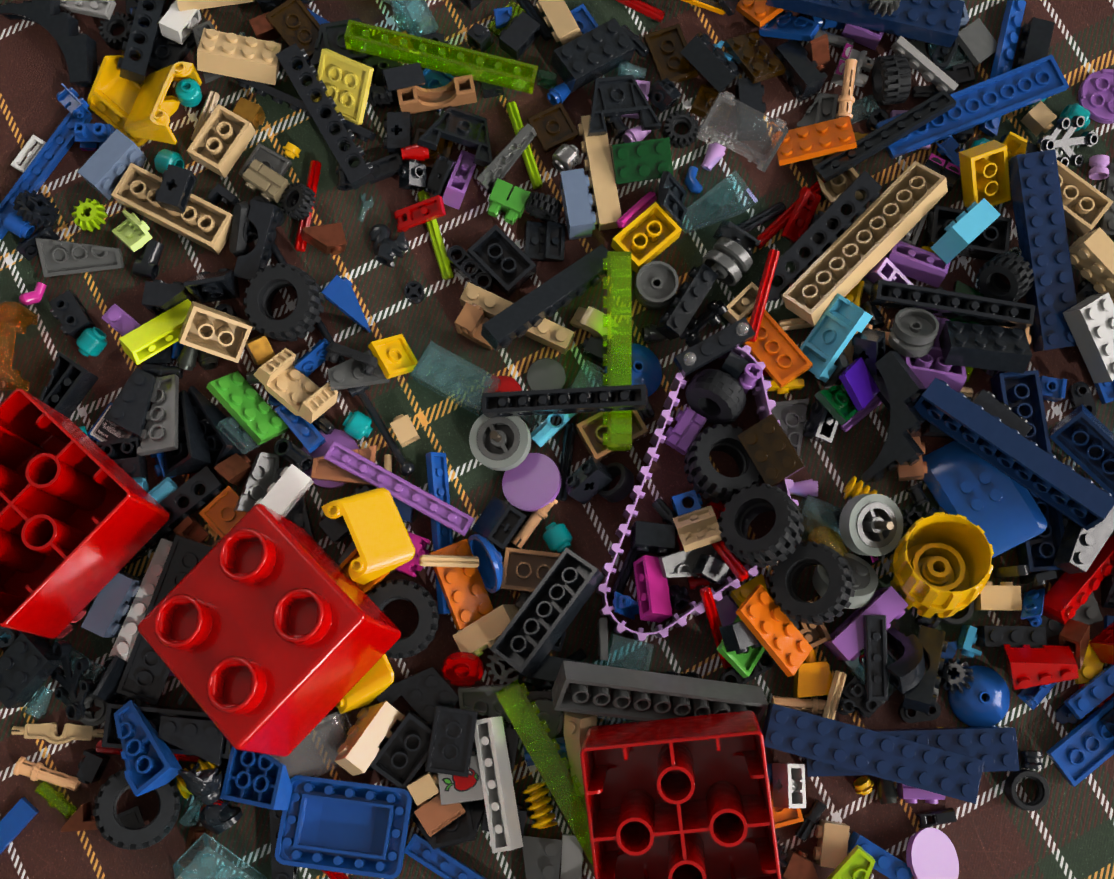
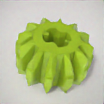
[71,198,108,232]

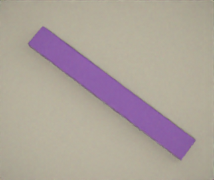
[323,441,474,537]

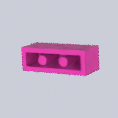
[633,555,673,623]

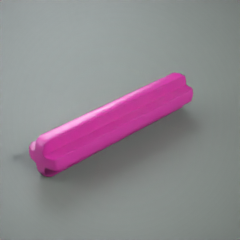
[616,192,657,229]

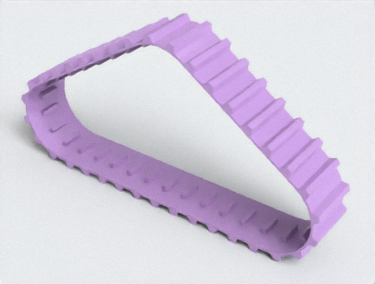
[596,345,799,641]

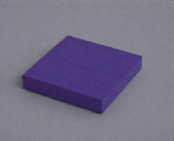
[839,357,880,411]

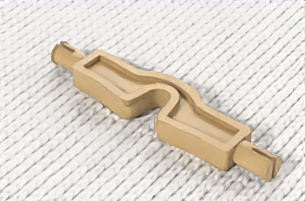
[11,722,104,745]

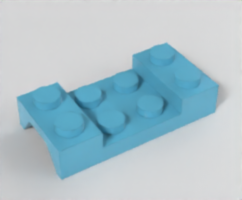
[800,293,873,383]

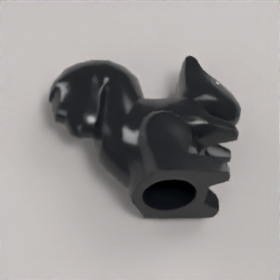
[369,224,409,268]

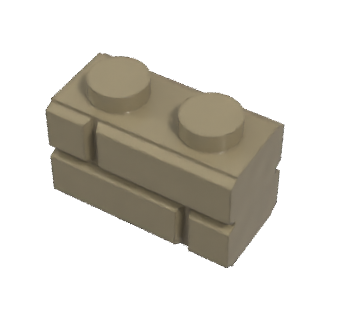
[242,159,290,203]

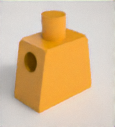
[793,649,833,698]

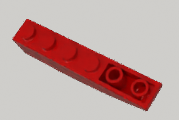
[1042,535,1114,625]

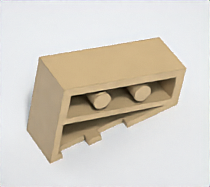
[453,604,519,656]
[335,701,404,776]

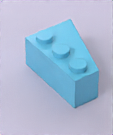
[931,198,1001,264]

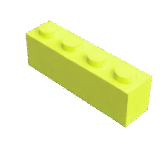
[119,299,192,365]

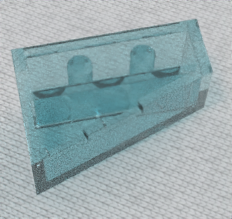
[390,0,439,41]

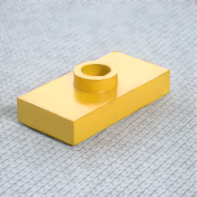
[767,379,805,394]

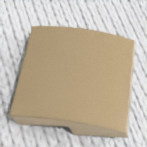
[673,505,722,552]

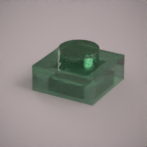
[537,69,557,89]

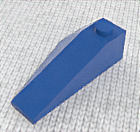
[114,700,183,797]

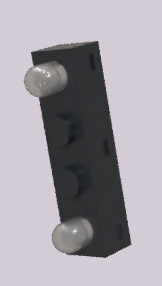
[673,317,755,377]

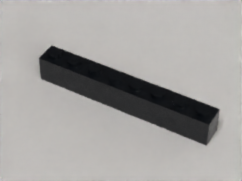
[481,244,617,351]

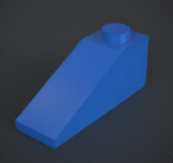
[321,275,371,333]

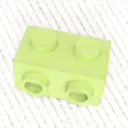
[112,209,152,252]

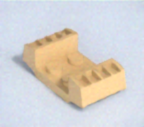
[253,348,338,424]

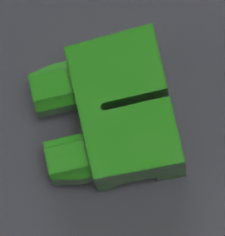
[488,178,531,225]

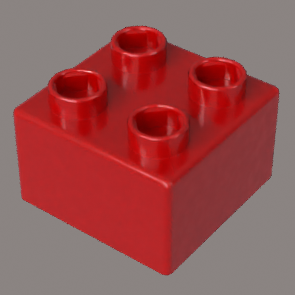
[0,388,170,639]
[138,504,401,757]
[580,710,781,879]

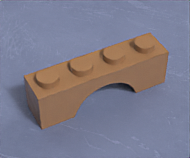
[397,74,477,114]

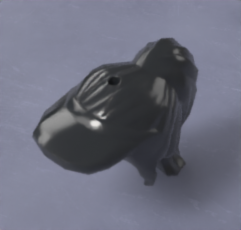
[178,758,229,805]

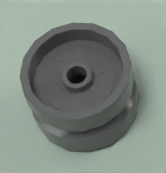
[702,237,753,286]
[634,261,679,310]
[888,307,939,358]

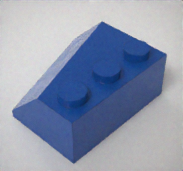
[220,746,293,810]

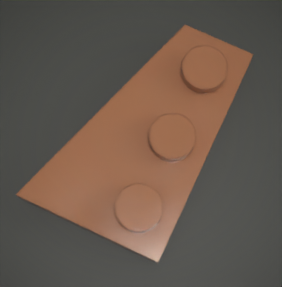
[311,445,377,486]

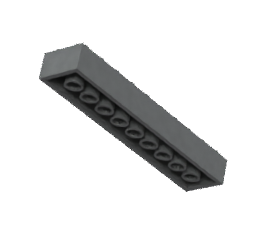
[551,660,768,723]

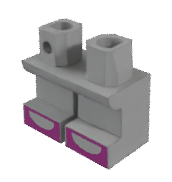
[831,43,875,88]

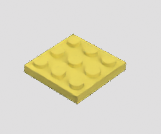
[314,48,374,125]

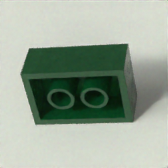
[609,137,674,184]

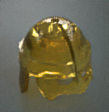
[806,526,848,567]

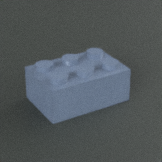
[77,129,147,200]
[560,168,596,240]
[81,571,142,638]

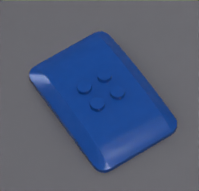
[922,440,1047,558]
[275,775,412,879]

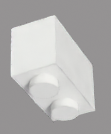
[158,1,202,45]

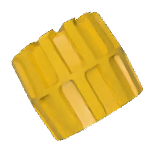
[889,512,994,618]

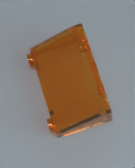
[0,302,38,391]

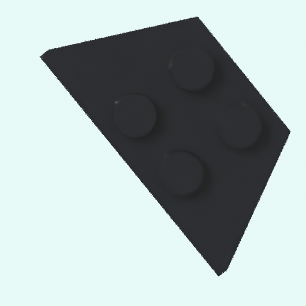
[310,18,384,67]
[410,800,485,850]

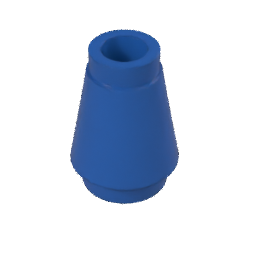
[547,82,571,105]

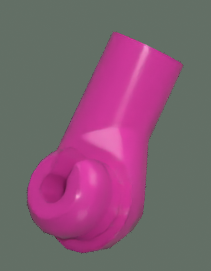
[19,282,47,305]

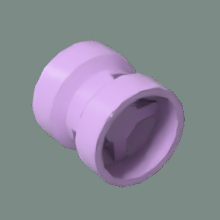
[1089,155,1110,180]

